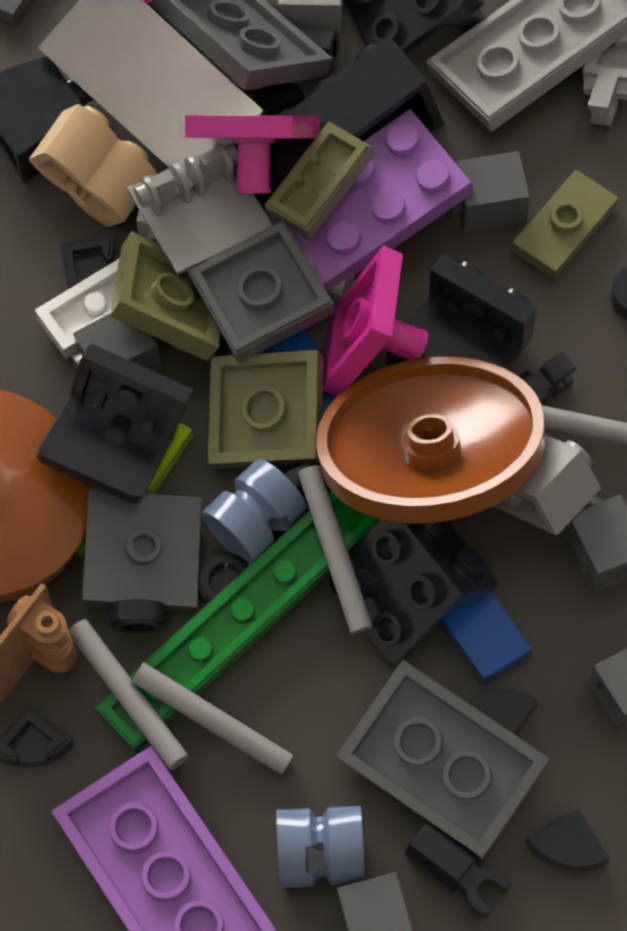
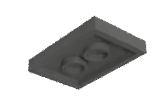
[155,0,332,90]
[336,660,551,860]

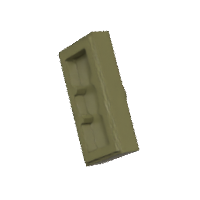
[264,121,375,239]
[511,169,619,280]

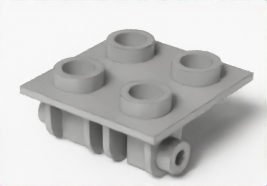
[127,143,273,275]

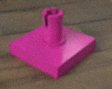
[185,115,321,193]
[323,245,428,397]

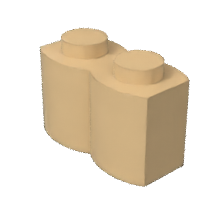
[29,104,157,227]

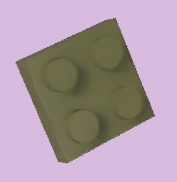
[110,231,221,361]
[208,350,323,469]

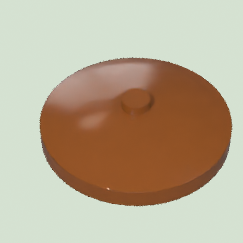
[316,357,546,524]
[0,389,93,603]

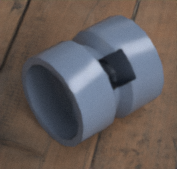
[200,458,308,565]
[276,805,365,889]

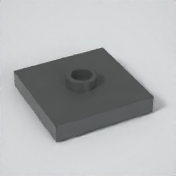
[187,220,336,364]
[81,489,202,612]

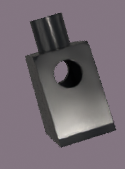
[0,56,94,183]

